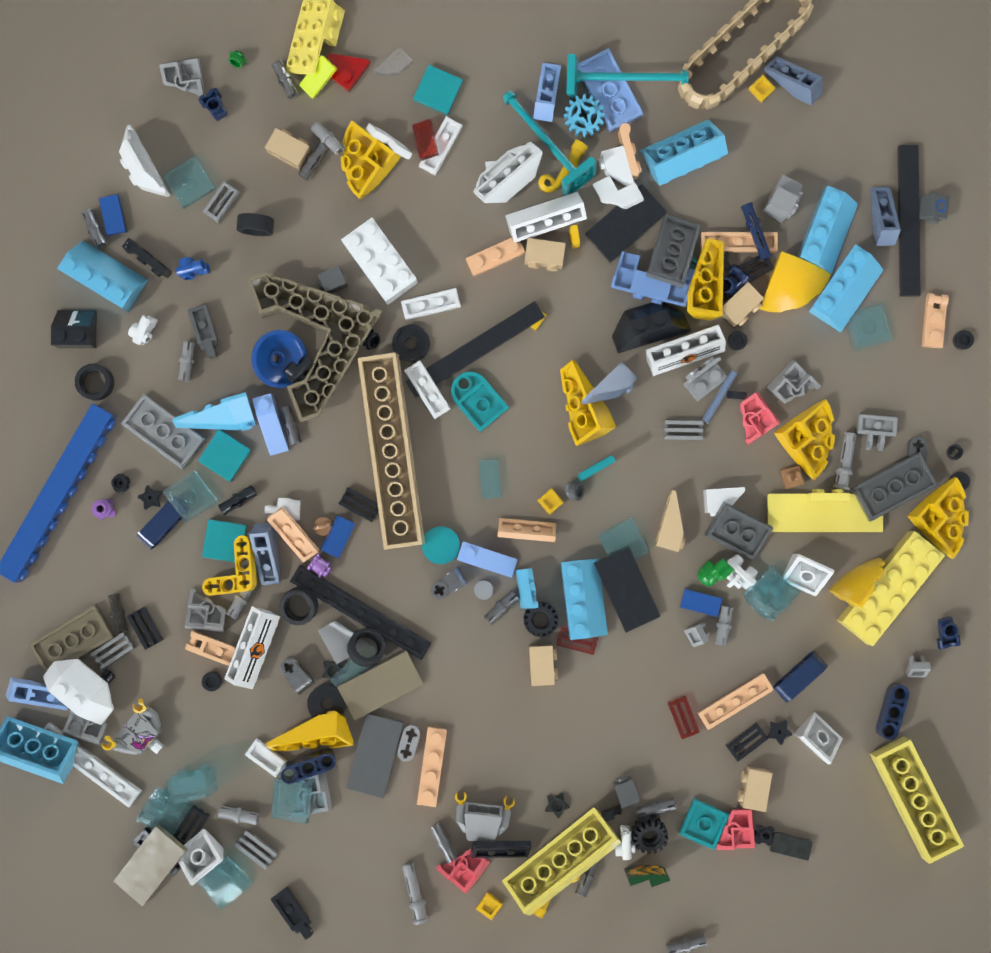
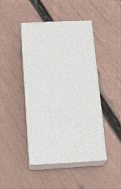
[245,738,288,777]

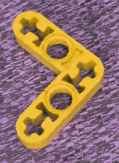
[202,535,257,595]

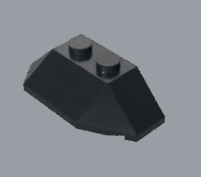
[612,302,691,353]

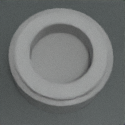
[474,580,493,600]

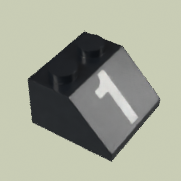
[51,310,97,348]

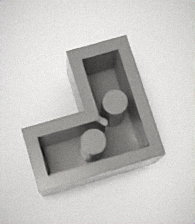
[762,175,803,223]

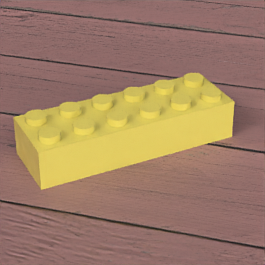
[837,531,945,646]
[869,736,964,864]
[502,808,622,916]

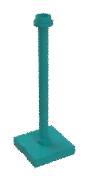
[567,54,689,98]
[503,91,596,196]

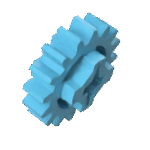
[564,94,605,138]

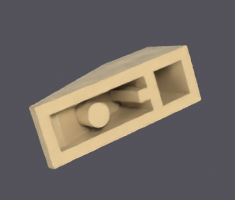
[654,490,685,552]

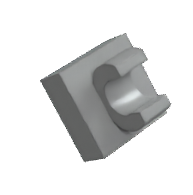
[684,623,711,647]
[905,656,931,677]

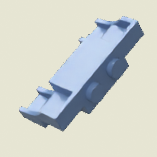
[611,251,695,307]

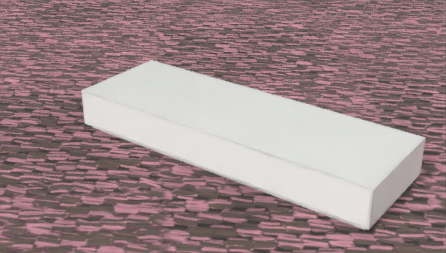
[419,116,463,176]
[401,288,461,320]
[404,360,451,419]

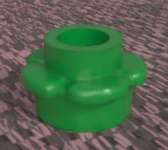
[228,50,247,68]

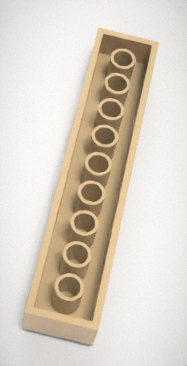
[358,352,425,550]

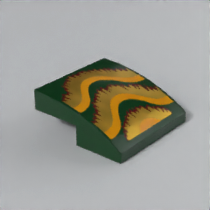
[624,865,670,887]

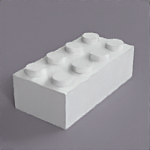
[341,218,418,305]

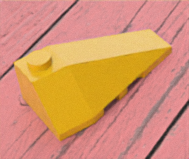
[687,238,724,321]
[560,360,616,446]
[266,711,354,752]

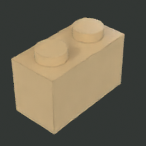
[265,128,312,170]
[524,238,566,271]
[722,282,764,328]
[529,644,558,686]
[737,766,773,812]

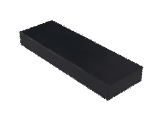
[470,841,532,858]

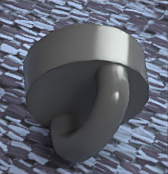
[565,481,585,501]

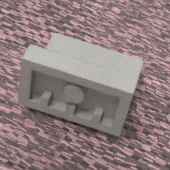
[683,356,727,401]

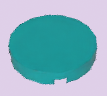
[422,526,460,564]

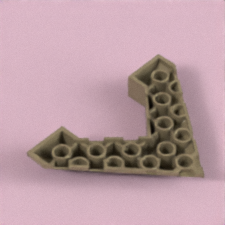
[246,272,382,423]

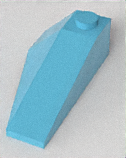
[172,392,256,431]

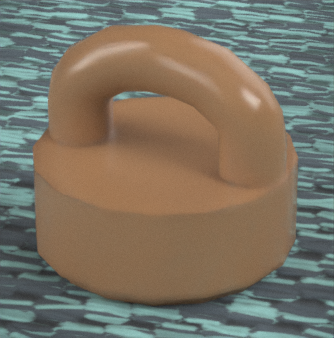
[313,517,333,536]

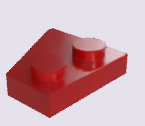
[326,53,371,92]

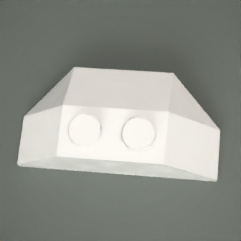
[119,125,170,197]
[473,142,543,203]
[43,659,114,725]

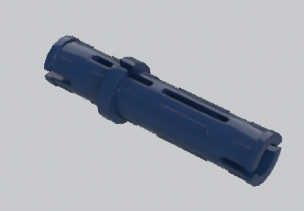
[741,202,772,261]

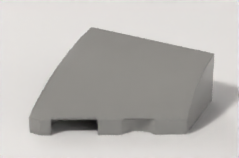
[159,58,205,96]
[766,360,821,403]
[185,589,226,633]
[318,620,370,664]
[62,710,107,746]
[293,772,332,818]

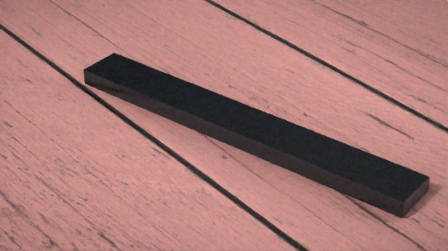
[898,145,921,297]
[405,301,545,398]
[290,565,431,660]

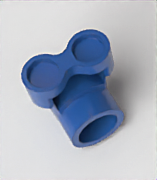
[176,257,210,280]

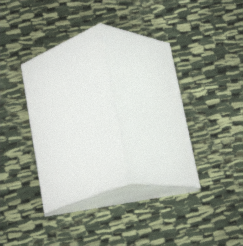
[781,553,834,596]
[794,712,843,765]
[178,829,224,886]

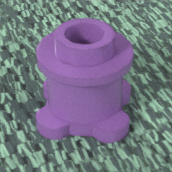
[92,499,116,520]
[307,554,332,578]

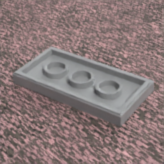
[121,394,206,469]

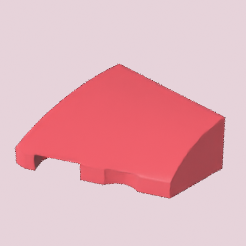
[740,392,780,445]
[717,808,755,850]
[436,849,491,894]

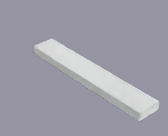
[44,722,142,807]

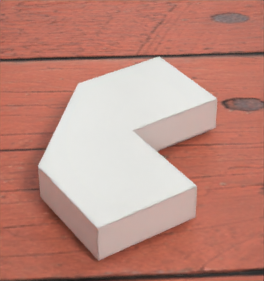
[366,123,413,159]
[593,176,644,209]

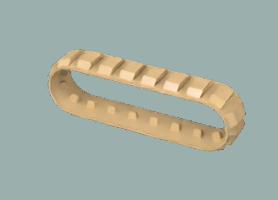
[678,0,814,110]

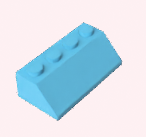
[640,119,728,186]
[797,186,858,274]
[57,240,148,312]
[809,244,884,333]
[560,559,608,640]
[0,716,79,784]

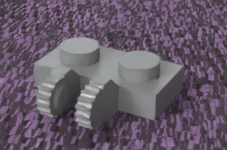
[856,414,898,451]

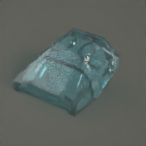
[743,565,800,621]
[136,787,193,836]
[196,855,252,909]

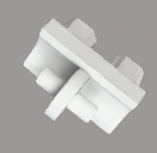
[726,554,758,589]

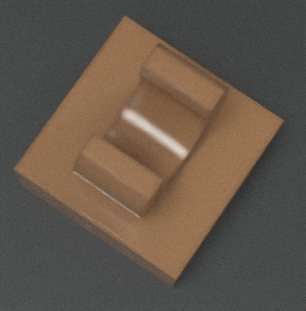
[780,465,805,489]

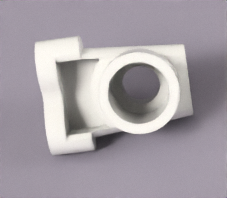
[128,315,158,345]
[615,825,635,860]

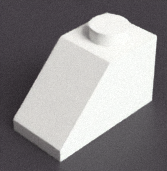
[598,146,634,187]
[703,487,745,516]

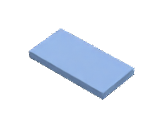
[578,48,644,133]

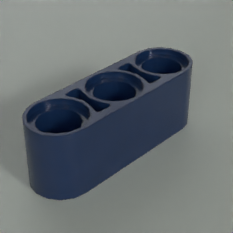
[137,496,189,550]
[773,651,828,703]
[876,683,910,740]
[281,748,336,784]

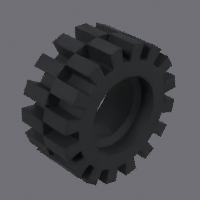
[523,602,558,637]
[631,815,669,854]

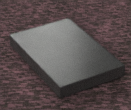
[704,501,773,560]

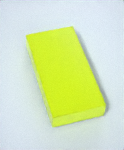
[299,55,337,98]

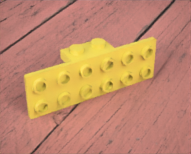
[285,0,345,74]
[767,489,883,532]

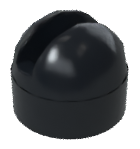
[946,444,963,460]

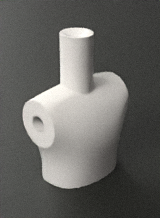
[265,498,301,521]

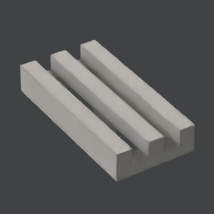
[202,181,240,223]
[664,420,703,441]
[91,632,135,670]
[235,829,278,869]

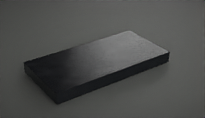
[585,184,667,263]
[594,547,661,633]

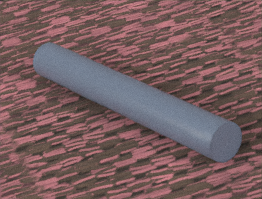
[702,370,737,423]

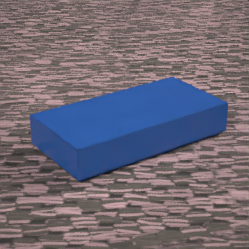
[99,194,127,236]
[320,515,355,558]
[680,589,722,617]

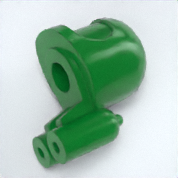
[697,558,734,586]

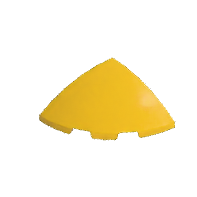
[341,120,401,199]
[759,252,831,312]
[774,399,835,480]
[907,477,969,559]
[829,558,885,608]

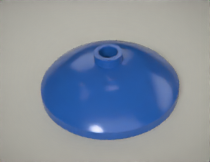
[251,330,308,388]

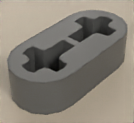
[906,437,927,461]

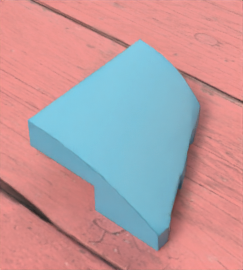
[516,568,539,609]

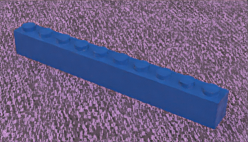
[0,404,117,583]

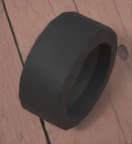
[236,213,274,236]
[75,364,114,401]
[279,586,319,626]
[347,628,386,667]

